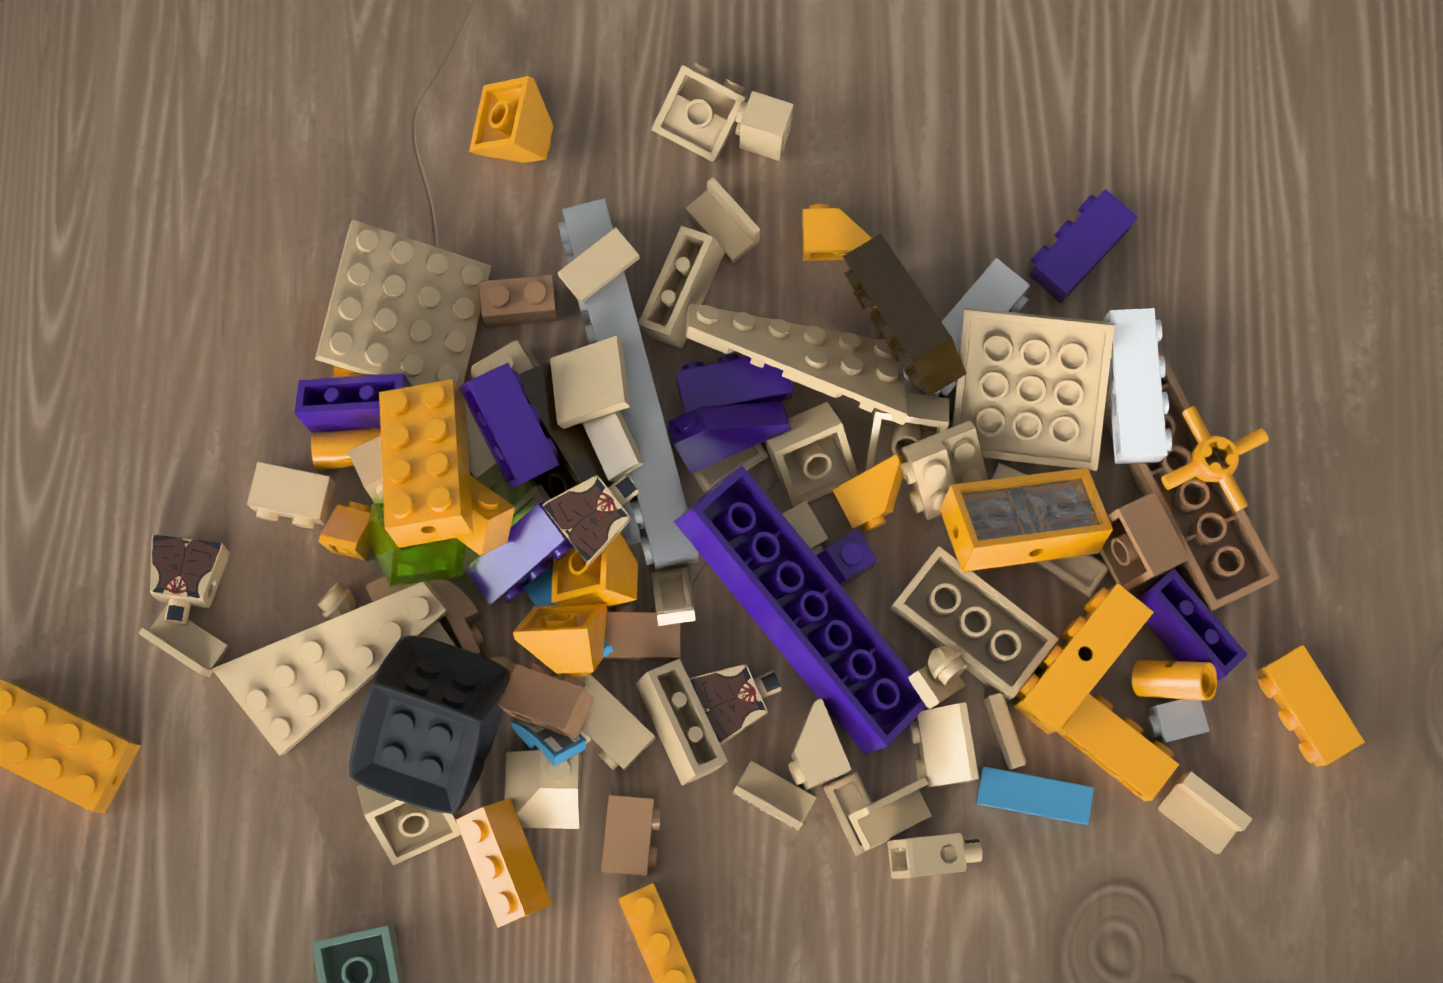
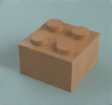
[1100,492,1190,591]

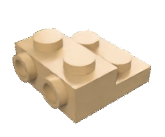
[651,62,749,162]
[901,421,988,520]

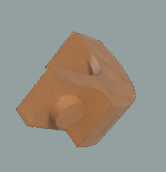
[365,571,486,657]

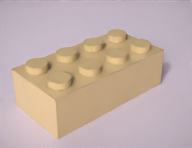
[889,546,1059,702]

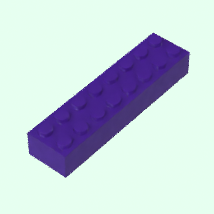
[673,465,926,754]

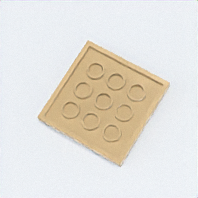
[315,220,491,392]
[953,308,1115,471]

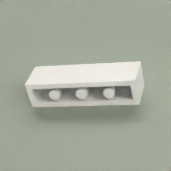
[903,258,1030,397]
[1103,308,1172,464]

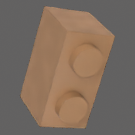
[479,275,558,328]
[605,606,681,661]
[498,663,594,740]
[601,795,661,876]

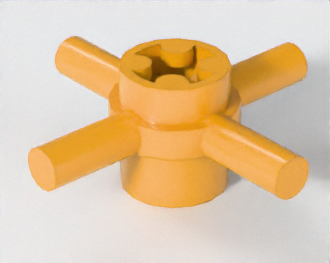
[1161,406,1268,512]

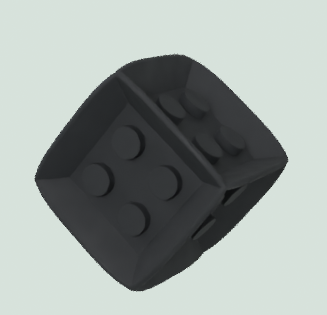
[349,636,510,814]

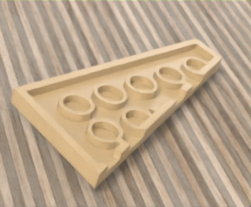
[685,303,908,425]
[212,581,450,756]

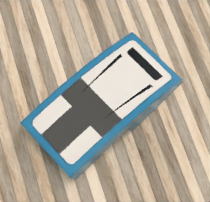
[511,719,586,766]

